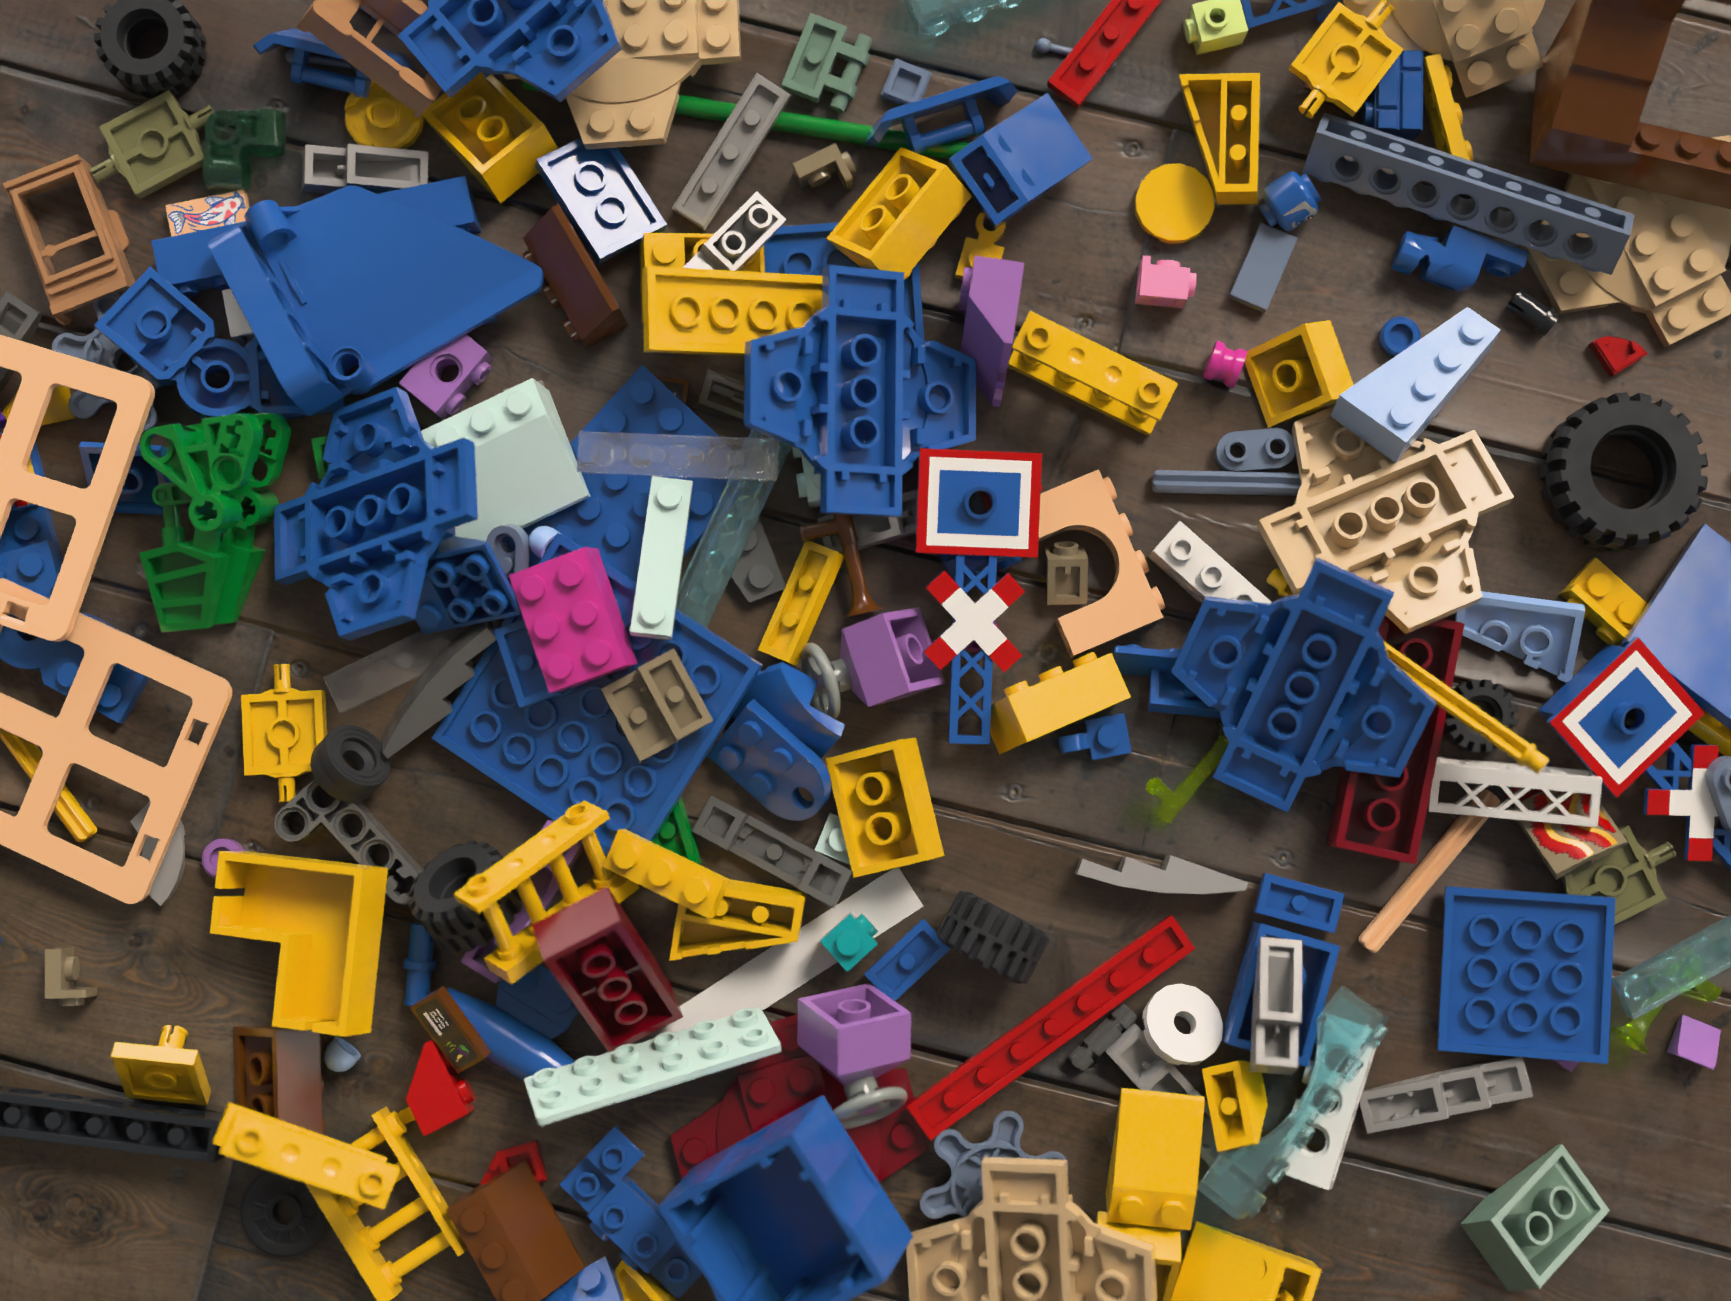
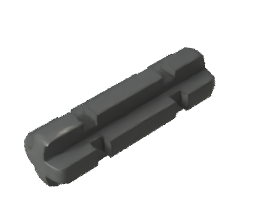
[1068,1004,1137,1071]

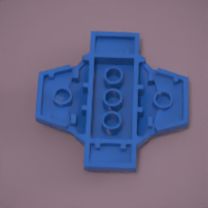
[398,0,622,102]
[744,265,976,518]
[274,387,478,640]
[1171,557,1436,813]

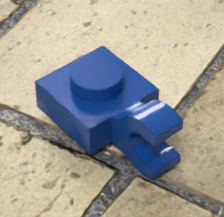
[1057,713,1132,761]

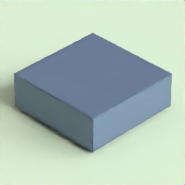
[881,58,932,106]

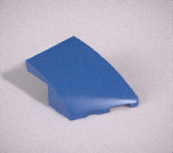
[732,662,845,759]

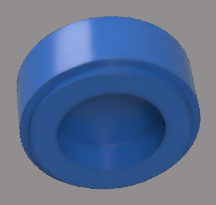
[1378,316,1421,358]

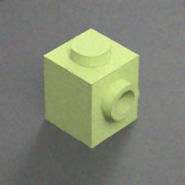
[1183,0,1248,55]

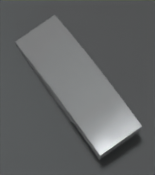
[302,144,428,194]
[1250,937,1302,1075]

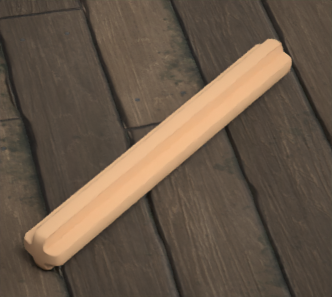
[1358,789,1500,953]

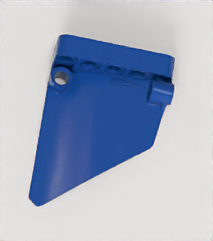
[207,185,544,417]

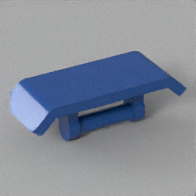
[253,29,414,99]
[865,76,1017,154]

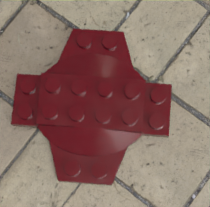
[670,1014,928,1183]

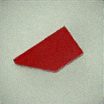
[479,1140,548,1185]

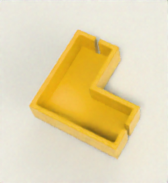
[210,851,388,1037]

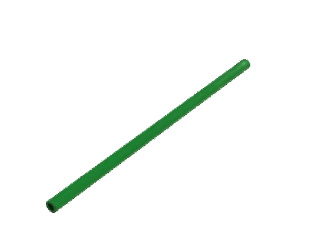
[522,81,971,159]

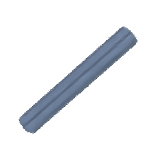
[1152,470,1301,496]

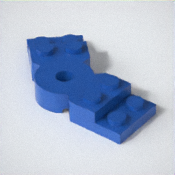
[94,266,344,419]
[0,506,150,724]

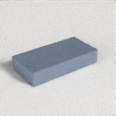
[1228,223,1298,313]

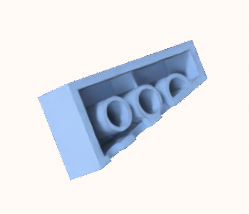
[1331,307,1501,463]

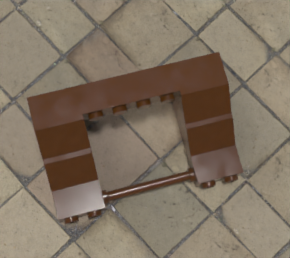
[1530,0,1731,209]

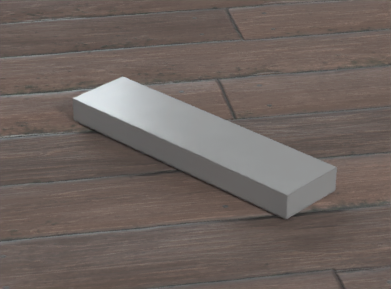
[672,73,791,231]

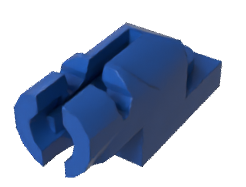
[1391,225,1529,292]

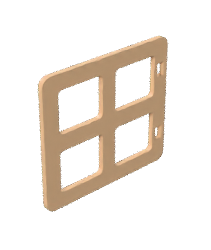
[0,335,155,642]
[0,578,232,904]

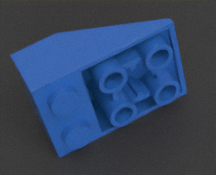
[949,93,1093,230]
[415,536,522,634]

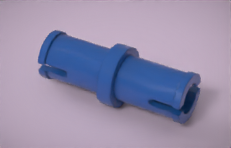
[403,922,436,1006]

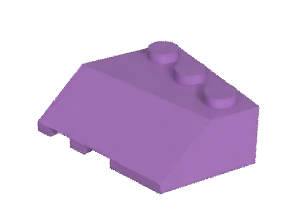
[958,256,1024,407]

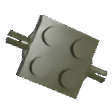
[90,90,218,199]
[1560,825,1676,925]

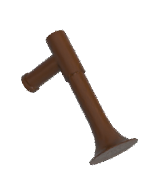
[800,514,885,617]

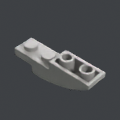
[683,192,786,271]

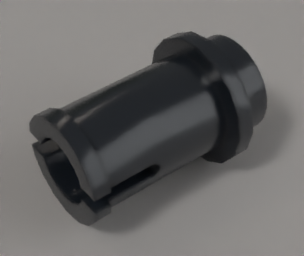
[1505,288,1560,336]

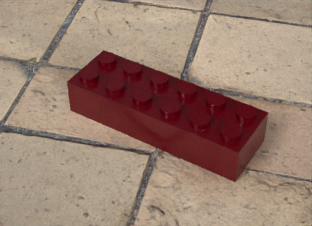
[1326,615,1465,864]

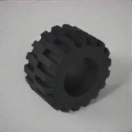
[94,0,207,98]
[408,841,522,953]
[936,891,1050,984]

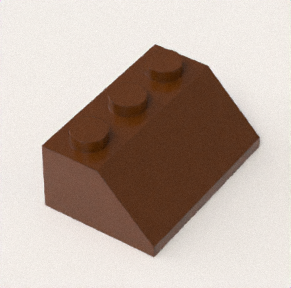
[522,204,628,349]
[233,1025,325,1135]
[446,1159,586,1301]

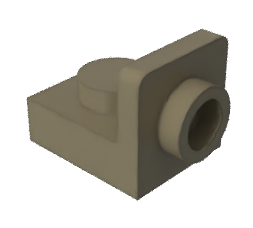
[792,143,857,191]
[1044,541,1088,605]
[45,947,97,1006]

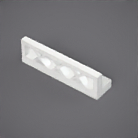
[1428,757,1602,827]

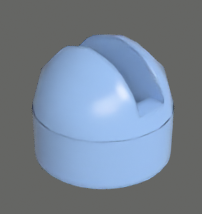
[529,526,561,559]
[324,1036,361,1072]

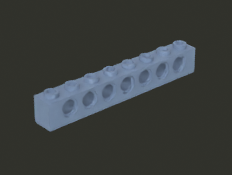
[1302,113,1635,275]

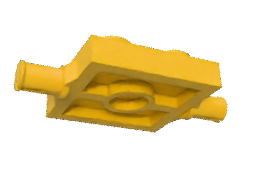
[1288,0,1404,118]
[241,664,327,802]

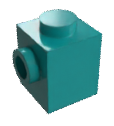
[820,912,878,972]

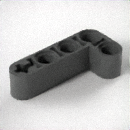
[274,779,423,904]

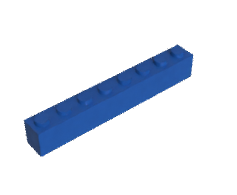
[151,176,481,298]

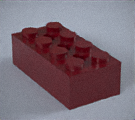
[532,886,683,1052]

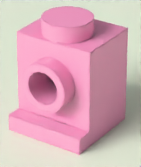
[1135,255,1197,308]

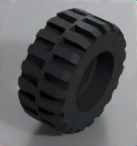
[1538,392,1709,552]

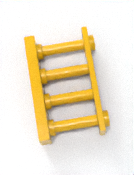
[1008,311,1178,436]
[454,800,639,984]
[212,1102,400,1209]
[305,1106,468,1301]

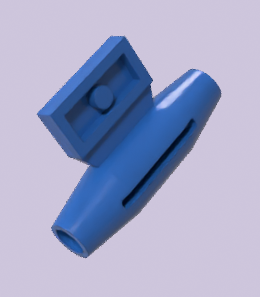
[447,964,580,1082]

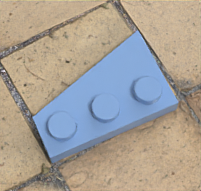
[1455,591,1585,683]

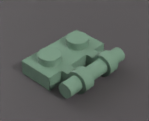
[781,13,873,113]

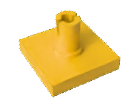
[111,1025,211,1106]

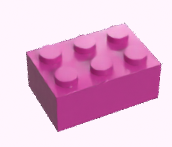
[509,547,638,693]

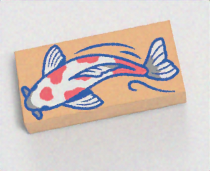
[165,190,250,237]

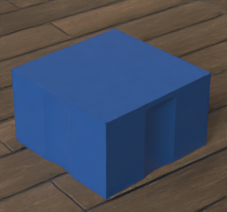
[657,1095,913,1301]

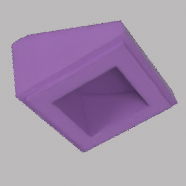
[1667,1014,1721,1070]

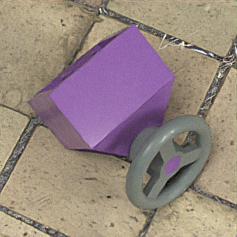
[801,607,945,719]
[797,983,911,1129]

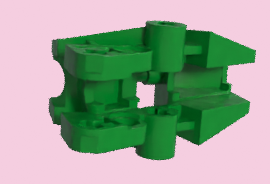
[139,413,291,632]

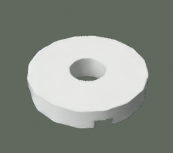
[1142,984,1223,1066]

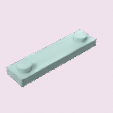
[630,476,693,640]

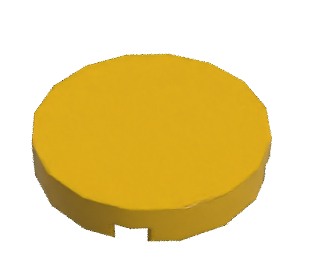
[344,80,425,149]
[1134,163,1215,244]

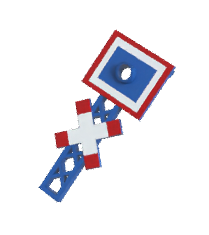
[915,448,1042,745]
[1538,637,1731,872]

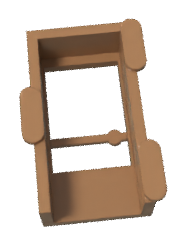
[297,0,442,118]
[3,154,135,325]

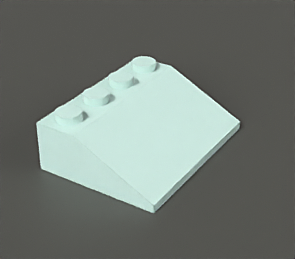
[421,378,591,541]

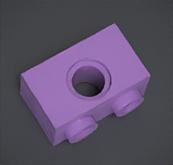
[399,334,494,420]

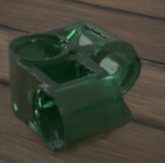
[203,109,286,190]

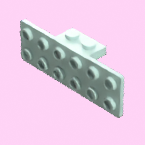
[524,1007,782,1125]

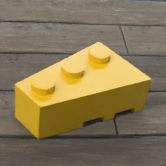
[1179,73,1260,205]
[990,651,1131,755]
[669,879,807,961]

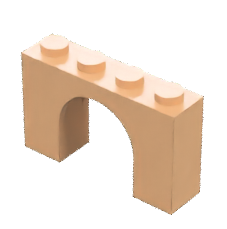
[1039,469,1165,658]

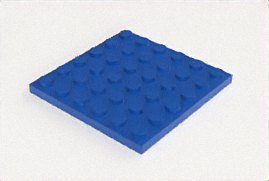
[432,533,763,856]

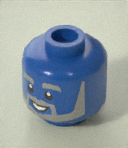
[1259,171,1322,231]

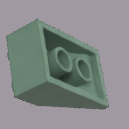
[1460,1144,1610,1291]

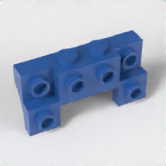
[559,1125,703,1299]

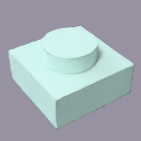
[815,813,850,865]

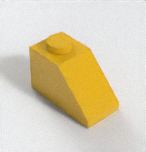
[1202,1060,1268,1152]

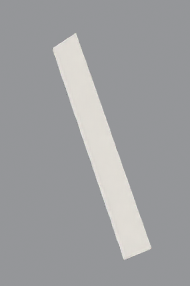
[632,867,923,1044]

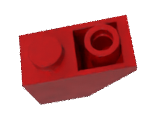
[406,1039,476,1136]

